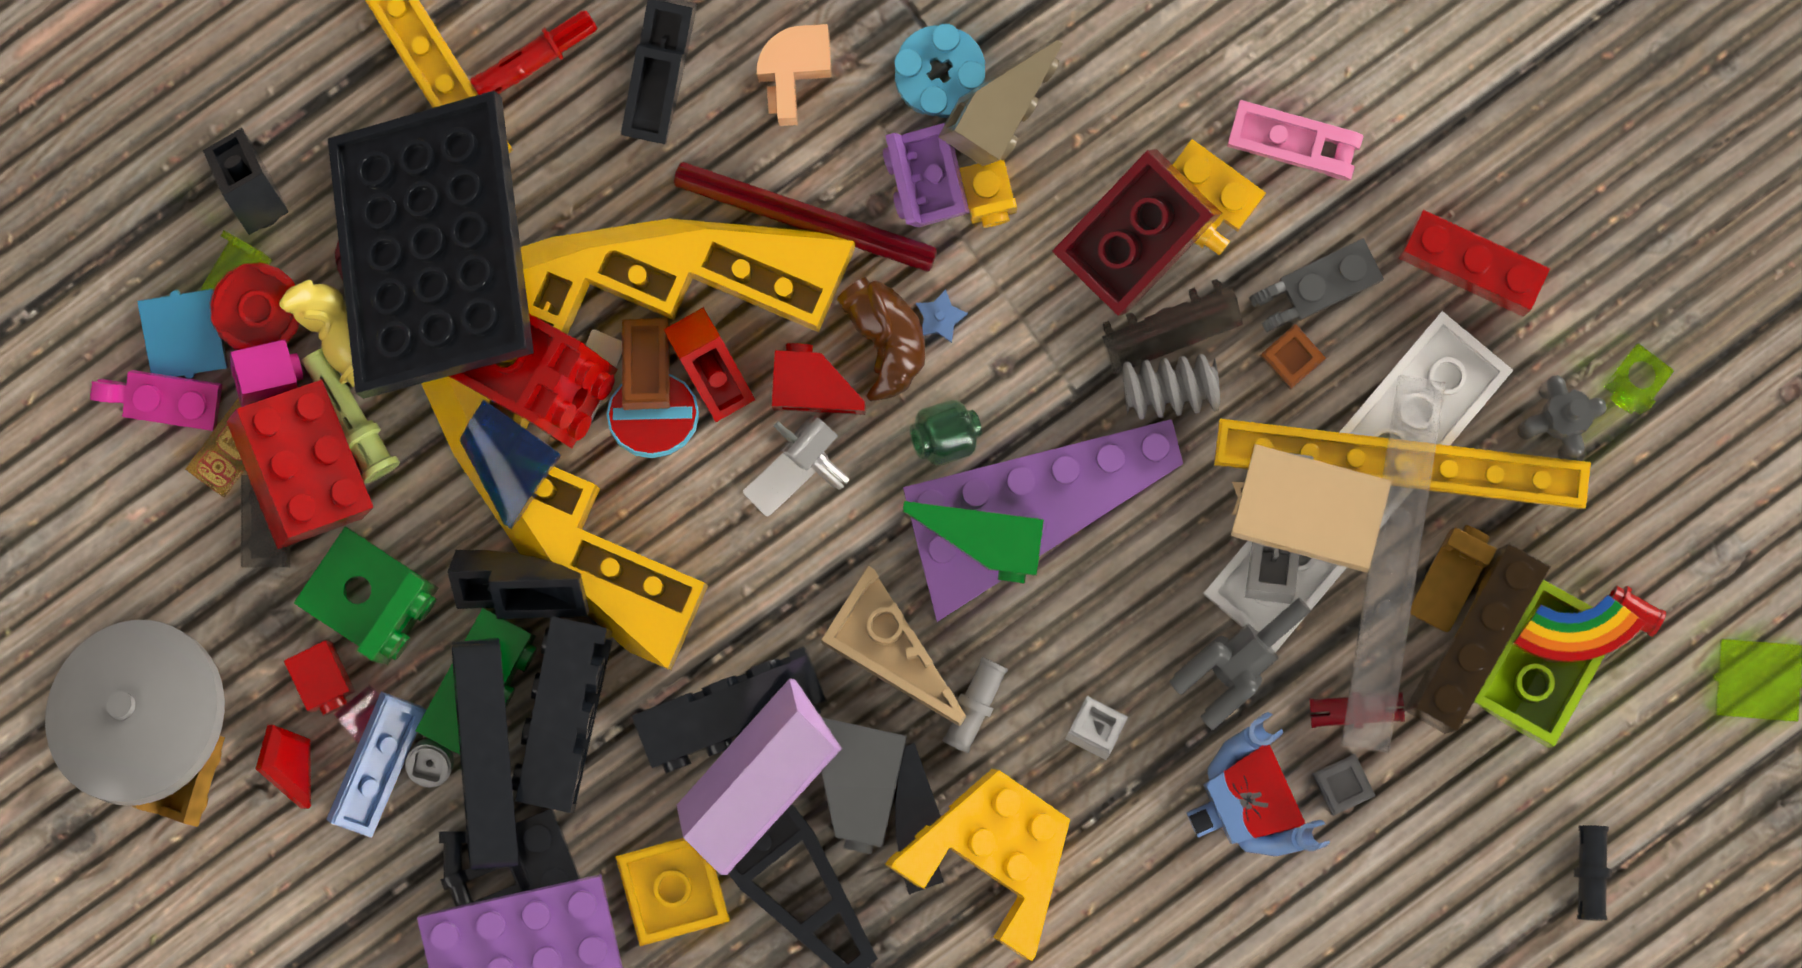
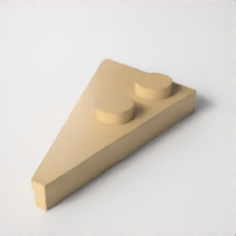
[821,566,966,726]

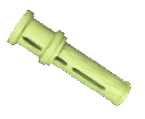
[300,348,400,484]

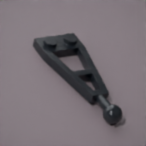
[728,804,878,968]

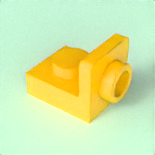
[959,159,1017,228]

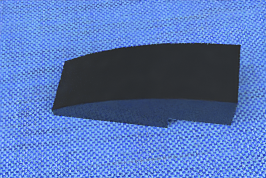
[620,0,698,144]
[447,550,589,619]
[895,743,944,894]

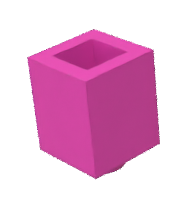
[230,340,303,407]

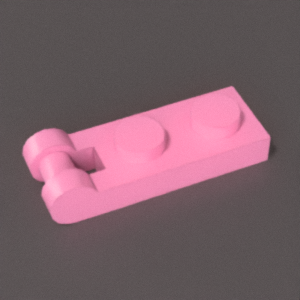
[1227,100,1363,181]

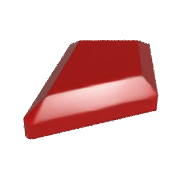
[256,725,311,809]

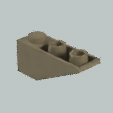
[938,40,1063,166]

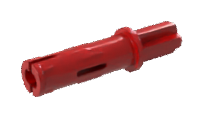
[469,10,597,95]

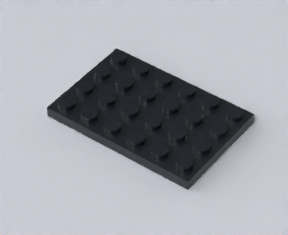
[327,91,534,399]

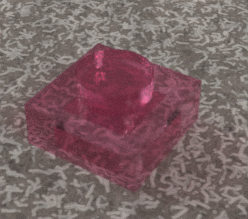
[334,685,379,745]

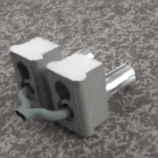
[773,415,849,490]

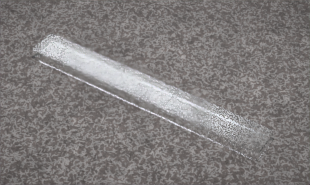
[1341,375,1446,753]

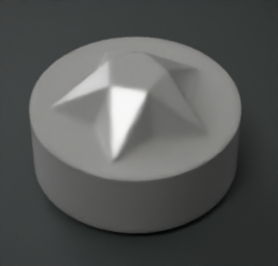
[405,738,454,788]

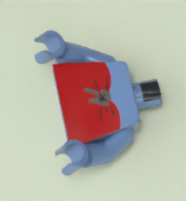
[1186,712,1330,856]

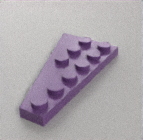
[903,419,1183,622]

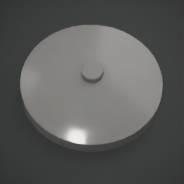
[45,620,225,806]

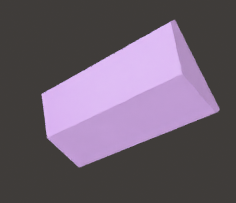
[677,679,841,875]

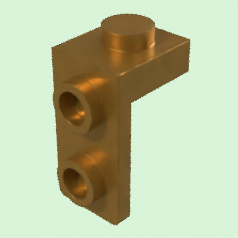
[1408,525,1497,633]

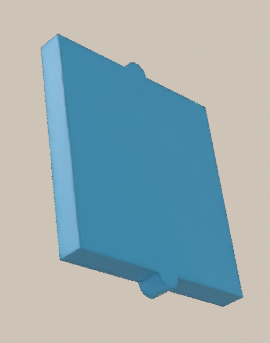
[137,289,228,379]

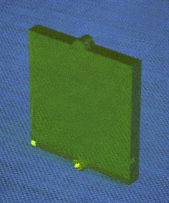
[1713,639,1802,722]

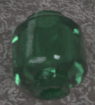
[910,400,982,465]

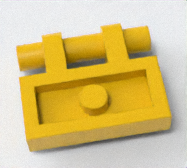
[1173,139,1266,256]

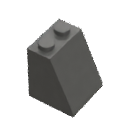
[821,717,907,854]

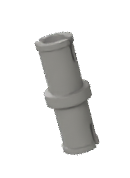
[942,657,1009,753]

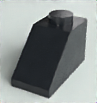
[203,128,289,235]

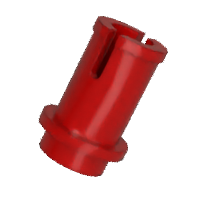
[1609,585,1667,637]

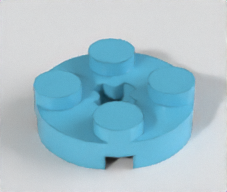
[895,24,985,118]

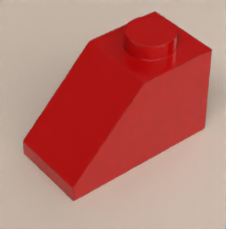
[663,307,756,422]
[771,343,866,415]

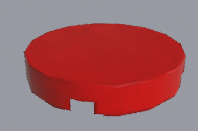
[209,262,300,350]

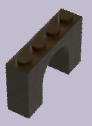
[1404,543,1550,734]

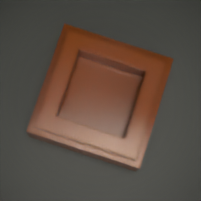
[1260,324,1326,390]

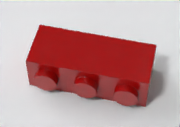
[1398,209,1551,317]

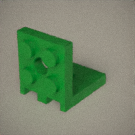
[294,526,439,665]

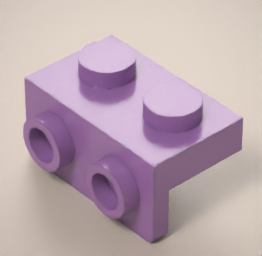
[883,123,970,227]

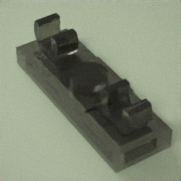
[1102,279,1243,375]

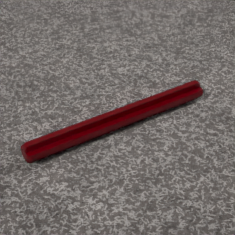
[674,162,937,271]

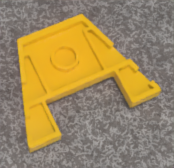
[885,769,1070,961]

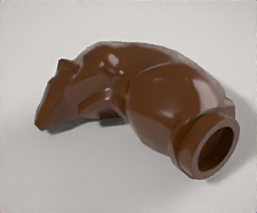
[836,277,925,401]

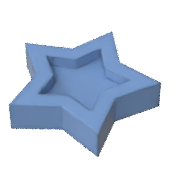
[916,289,968,343]

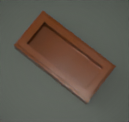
[622,318,670,410]

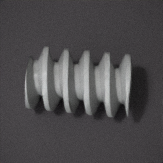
[1122,354,1220,420]

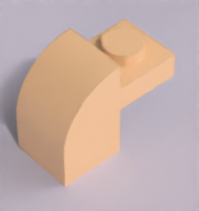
[757,24,832,126]

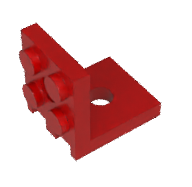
[449,314,618,449]

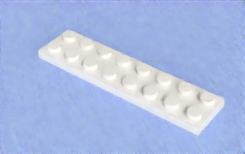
[1203,311,1513,652]

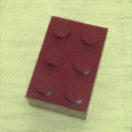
[1052,149,1222,316]

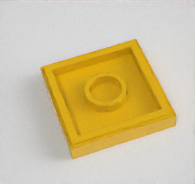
[615,838,730,946]

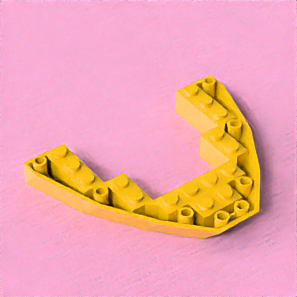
[421,218,855,670]

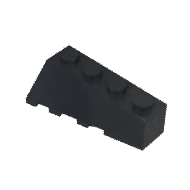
[632,646,827,774]

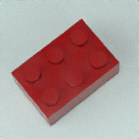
[226,379,374,549]

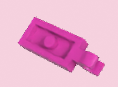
[90,370,222,431]

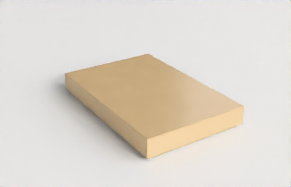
[1231,444,1392,573]

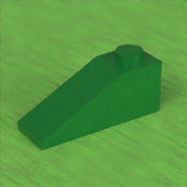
[902,501,1044,584]

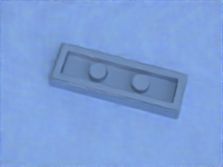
[326,691,426,838]

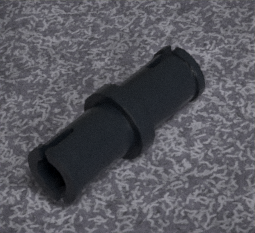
[1574,825,1612,921]

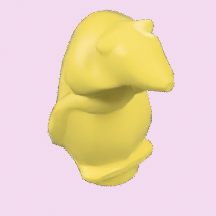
[279,280,355,387]

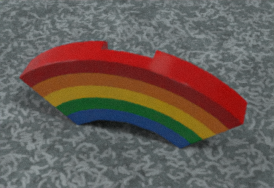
[1512,595,1646,662]

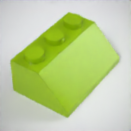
[1474,580,1605,748]

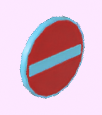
[607,374,699,458]

